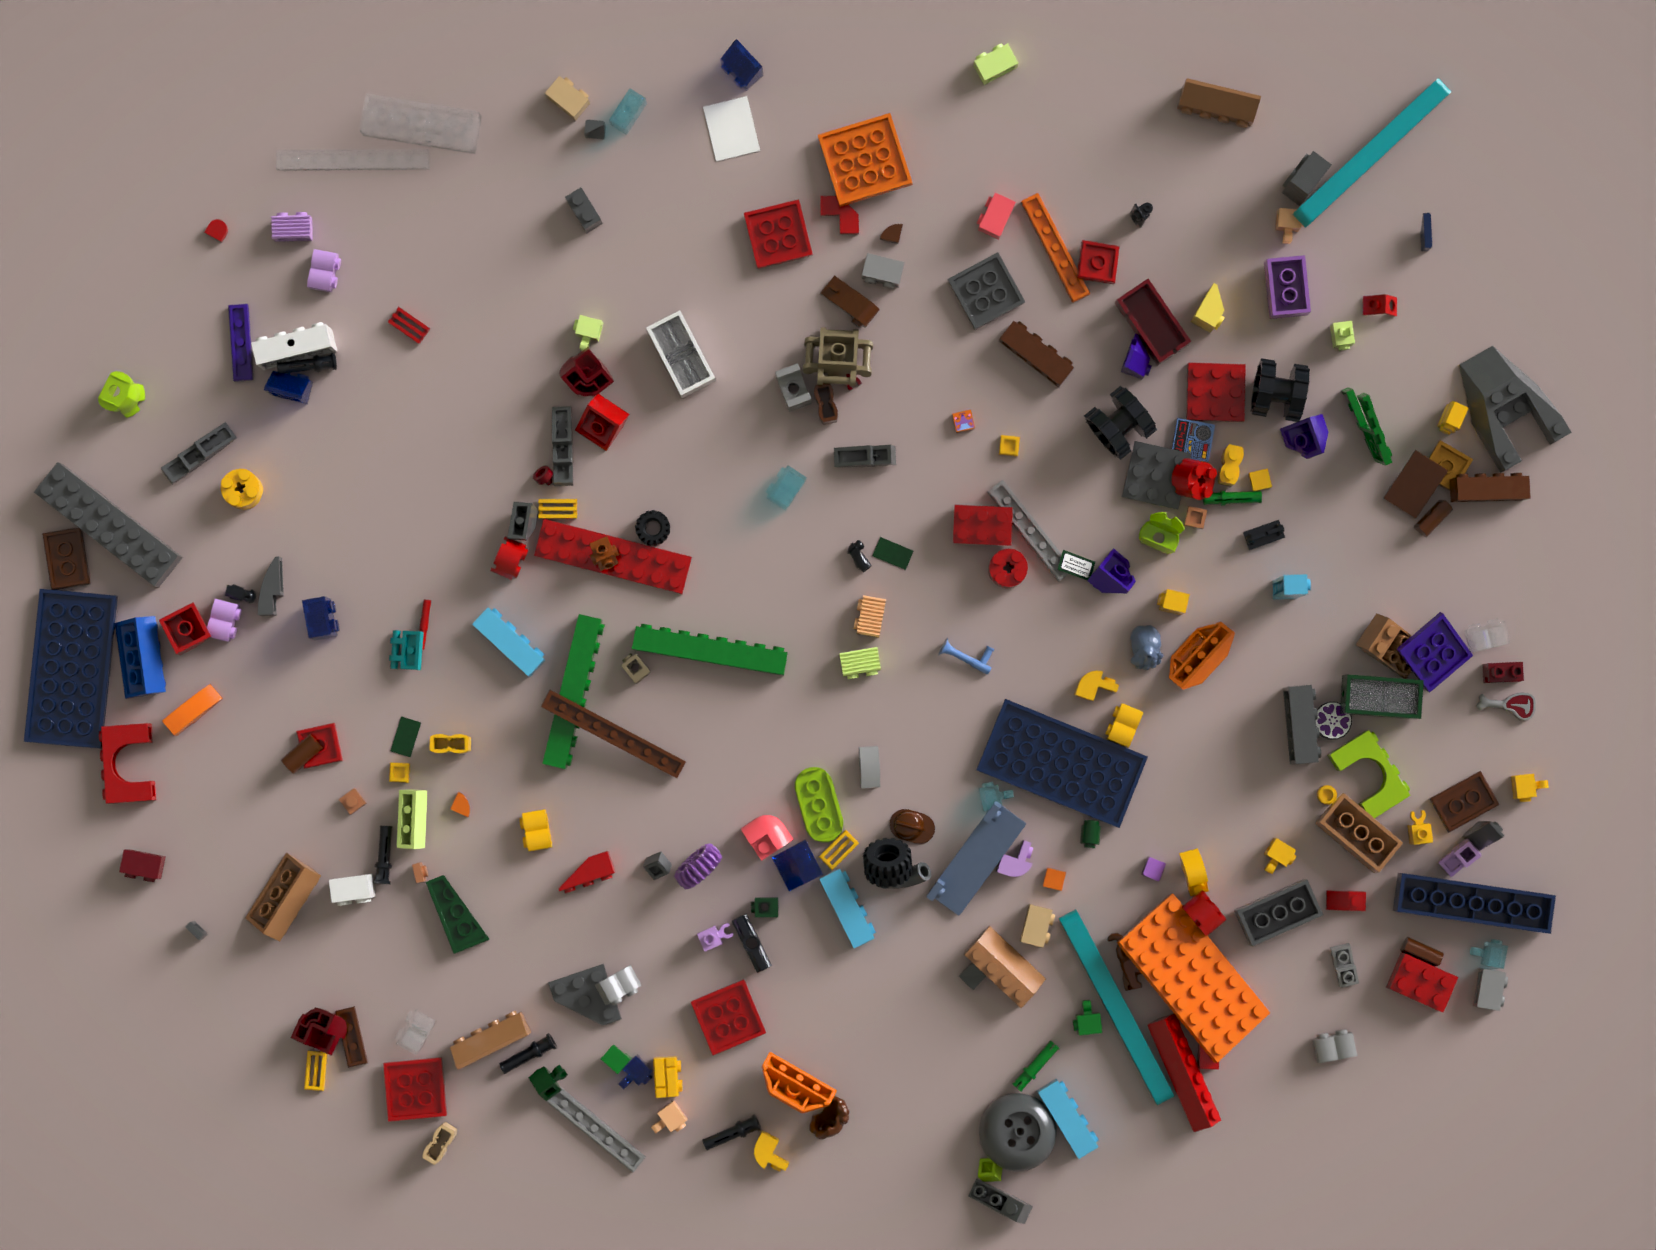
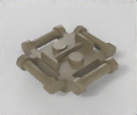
[803,327,873,387]

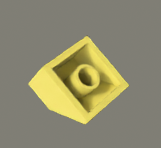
[1191,283,1225,333]

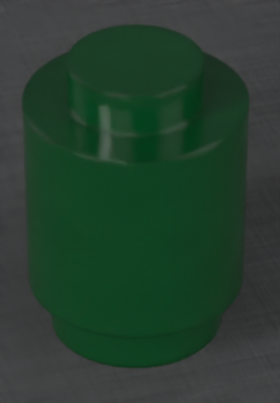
[1080,820,1101,849]

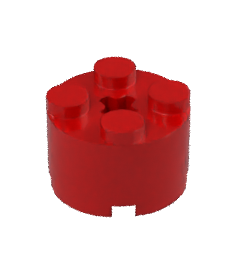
[1171,458,1217,500]
[490,536,528,580]
[988,548,1028,588]
[1182,890,1227,936]

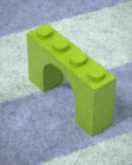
[1327,730,1411,818]

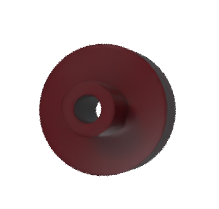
[533,466,553,486]

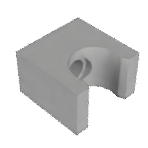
[775,363,812,412]

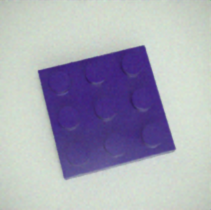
[1397,612,1473,693]

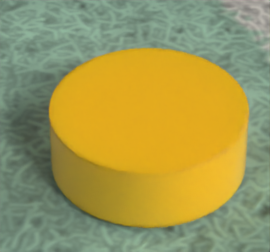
[1317,785,1337,805]

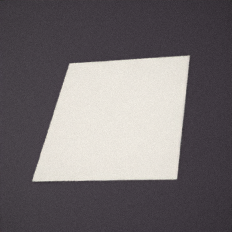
[703,96,760,161]

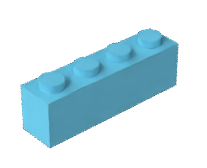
[1272,574,1311,600]
[472,608,546,677]
[819,869,876,948]
[1037,1079,1099,1159]

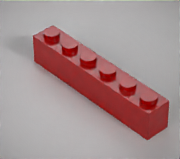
[1147,1013,1221,1132]

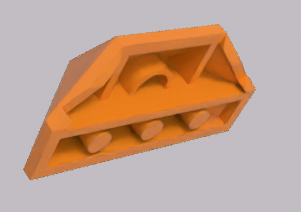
[1169,621,1235,690]
[762,1052,837,1114]

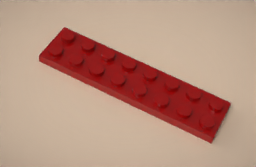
[534,519,692,594]

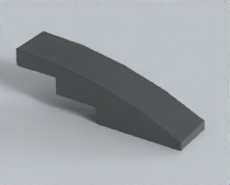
[552,406,573,486]
[161,422,237,485]

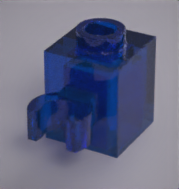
[619,1054,653,1090]

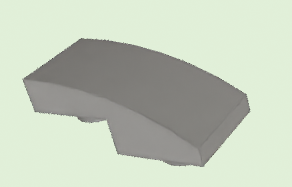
[859,746,880,788]
[1330,943,1359,988]

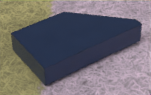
[1420,213,1432,251]

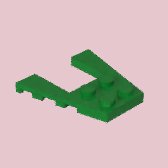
[1341,387,1392,466]

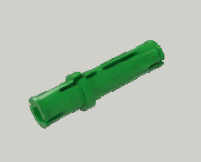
[1203,490,1262,506]
[1012,1040,1060,1092]

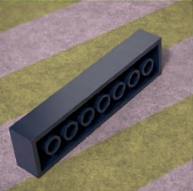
[1393,873,1556,934]

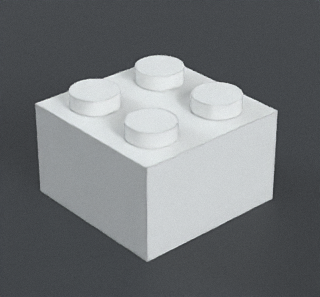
[329,874,376,906]

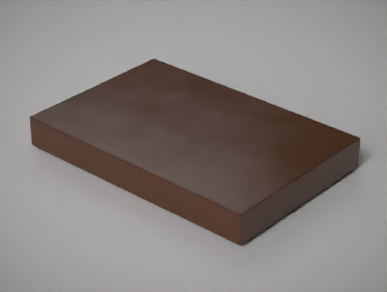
[1383,449,1448,518]
[42,527,91,590]
[1429,771,1500,832]

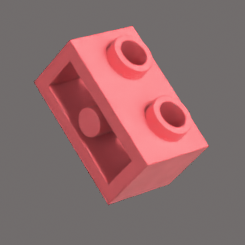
[977,193,1016,240]

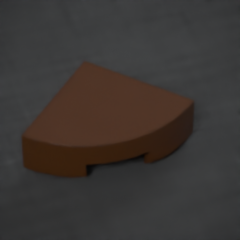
[880,224,903,244]

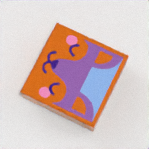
[952,410,975,433]

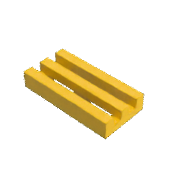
[538,499,577,519]
[819,830,859,870]
[304,1050,327,1091]

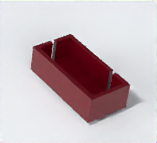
[1115,279,1191,366]

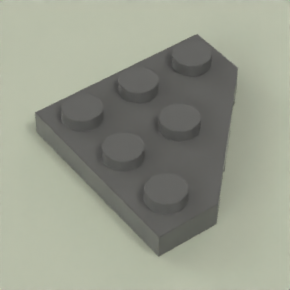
[548,964,622,1025]

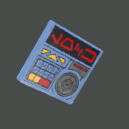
[1172,418,1215,463]

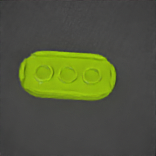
[795,767,843,843]

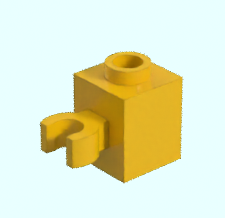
[1511,774,1549,802]
[1407,810,1433,845]
[1264,838,1296,874]

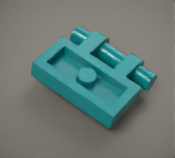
[389,630,424,670]

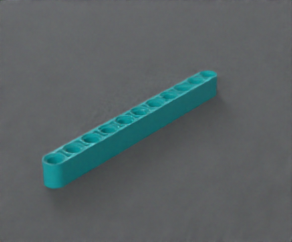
[1292,78,1452,228]
[1059,909,1175,1106]

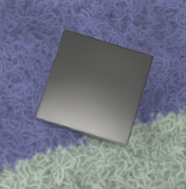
[185,921,208,940]

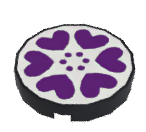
[1315,702,1352,740]

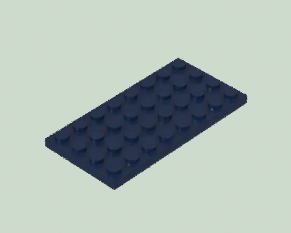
[24,589,118,749]
[976,699,1148,828]

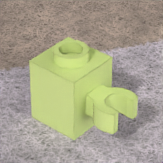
[573,315,603,351]
[1330,321,1355,351]

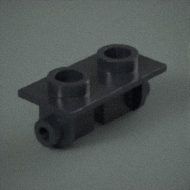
[1130,202,1153,227]
[1243,520,1285,550]

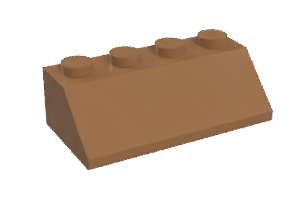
[1177,78,1261,128]
[1315,793,1403,873]
[245,852,321,941]
[964,926,1046,1008]
[450,1010,531,1070]

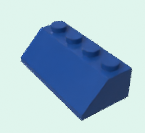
[115,616,166,699]

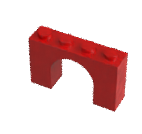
[99,723,156,804]

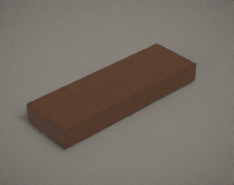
[335,1006,368,1068]

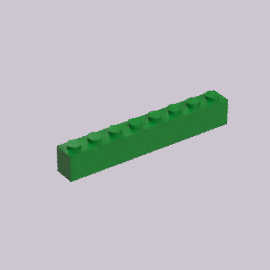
[542,614,605,769]
[632,624,788,676]

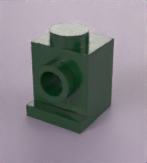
[751,897,778,917]

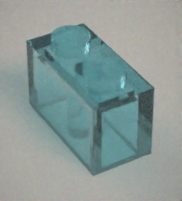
[609,88,647,135]
[766,465,807,511]

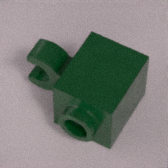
[528,1065,568,1101]

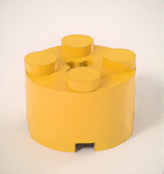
[221,469,263,510]

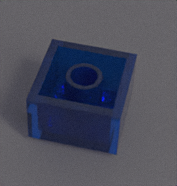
[302,596,340,640]

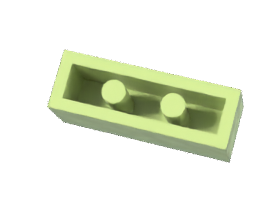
[397,789,427,849]

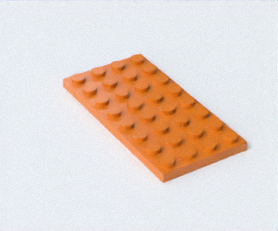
[1117,893,1270,1063]

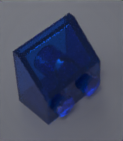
[721,39,763,91]
[264,371,313,404]
[772,840,823,891]

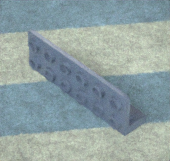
[926,801,1026,915]

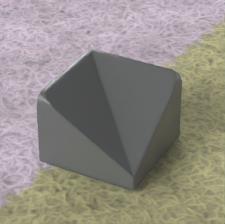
[584,120,606,139]
[643,852,672,880]
[959,962,986,990]

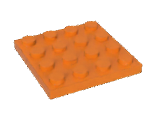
[818,113,913,207]

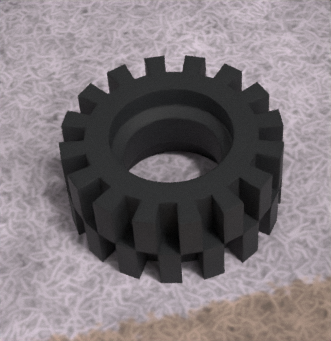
[635,510,670,546]

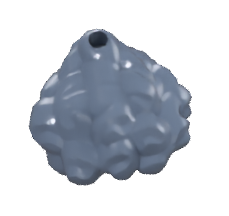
[1130,625,1164,670]

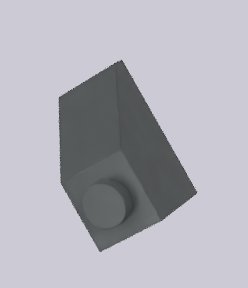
[507,502,538,541]

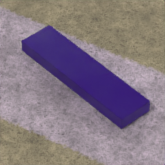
[228,304,254,382]

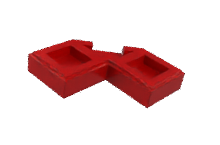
[820,196,859,235]

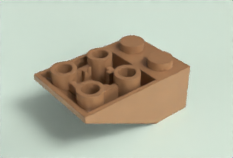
[1356,613,1412,679]

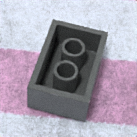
[1282,151,1332,206]

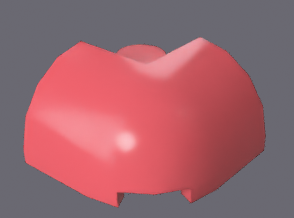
[741,815,794,861]

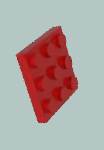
[744,199,813,269]
[1186,363,1246,422]
[691,979,766,1055]
[383,1057,447,1121]

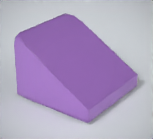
[1141,857,1166,881]

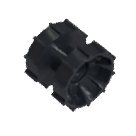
[1250,358,1310,422]
[1084,386,1157,460]

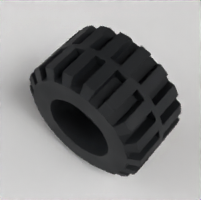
[863,838,913,888]

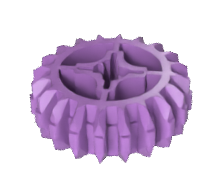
[674,844,722,889]

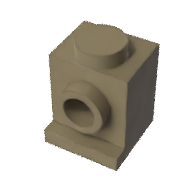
[621,654,651,684]

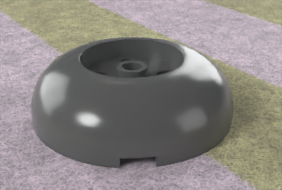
[979,1093,1056,1172]

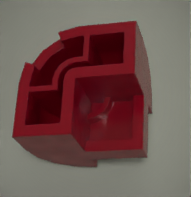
[559,347,614,396]
[291,1008,347,1056]

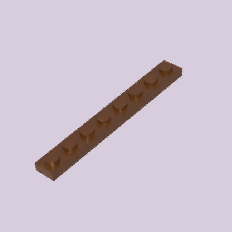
[541,690,686,778]

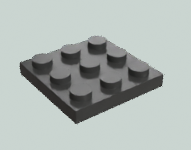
[948,252,1025,330]
[1122,441,1191,509]

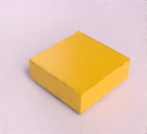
[999,435,1020,457]
[1248,468,1272,491]
[389,763,410,783]

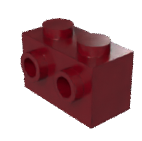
[119,849,166,882]

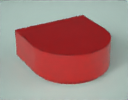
[204,219,228,242]

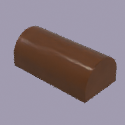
[1414,500,1453,538]
[281,734,323,774]
[1400,937,1444,967]

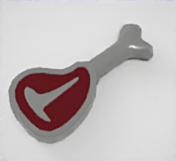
[1477,693,1536,721]

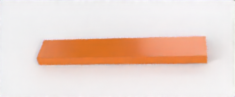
[1021,193,1090,303]

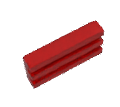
[388,306,430,345]

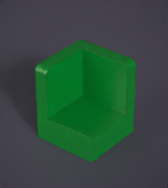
[601,1045,631,1074]

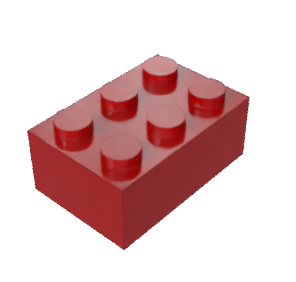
[953,505,1013,546]
[1386,952,1459,1013]

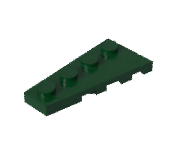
[425,875,490,954]

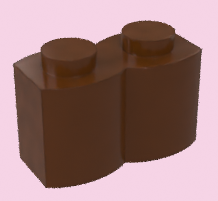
[814,383,838,425]

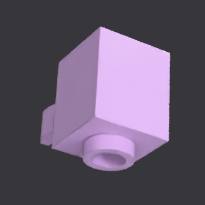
[697,923,734,952]

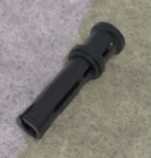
[277,353,337,374]
[373,826,392,884]
[499,1033,557,1074]
[702,1114,761,1151]

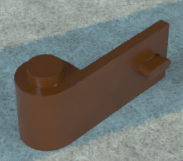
[821,275,880,328]

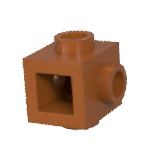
[589,536,619,571]

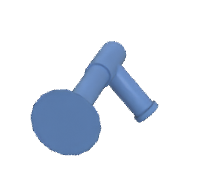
[938,638,994,675]

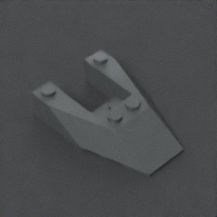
[1459,346,1572,473]

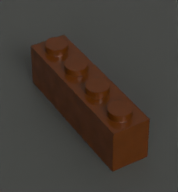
[999,321,1074,388]
[1450,473,1531,502]

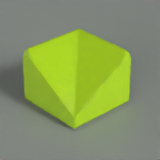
[978,1158,1002,1182]

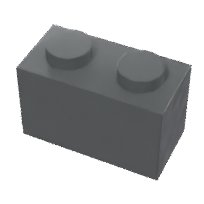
[565,187,603,233]

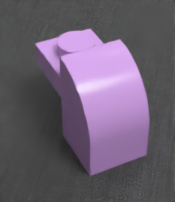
[1438,839,1482,877]
[996,840,1033,877]

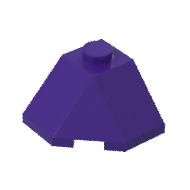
[1121,334,1152,379]
[1280,414,1328,459]
[1087,548,1136,594]

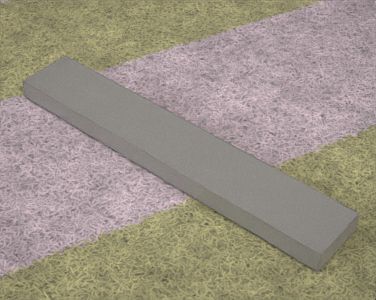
[988,480,1068,582]
[546,1087,646,1172]

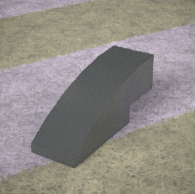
[834,445,896,467]
[258,556,284,616]

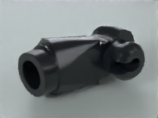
[847,540,872,573]
[225,584,256,603]

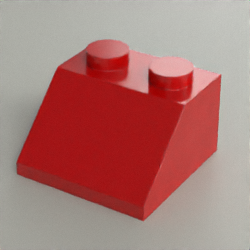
[575,394,630,451]
[159,602,211,655]

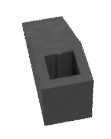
[1462,821,1505,851]
[968,1179,1033,1224]

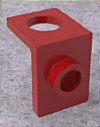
[1363,294,1397,316]

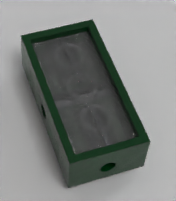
[1340,674,1424,719]

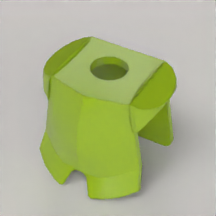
[98,371,145,418]
[1139,512,1185,554]

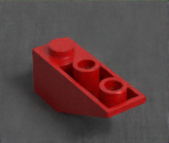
[558,851,616,893]

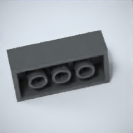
[1283,685,1321,764]
[1234,879,1323,946]

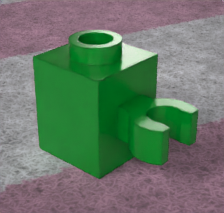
[1073,1000,1102,1035]

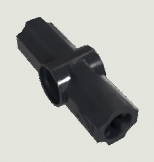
[732,913,772,973]

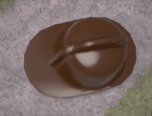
[889,809,935,844]

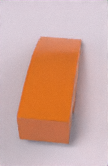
[162,684,223,736]

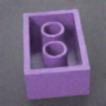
[1264,255,1311,319]

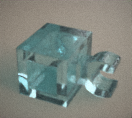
[978,782,1014,811]
[1470,939,1508,969]

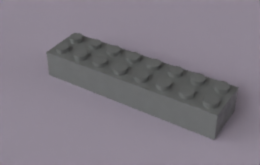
[34,462,183,587]

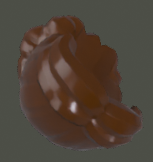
[809,1095,849,1140]

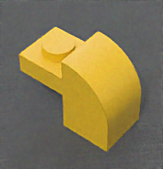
[1074,671,1119,701]
[1179,848,1209,896]
[754,1130,789,1172]

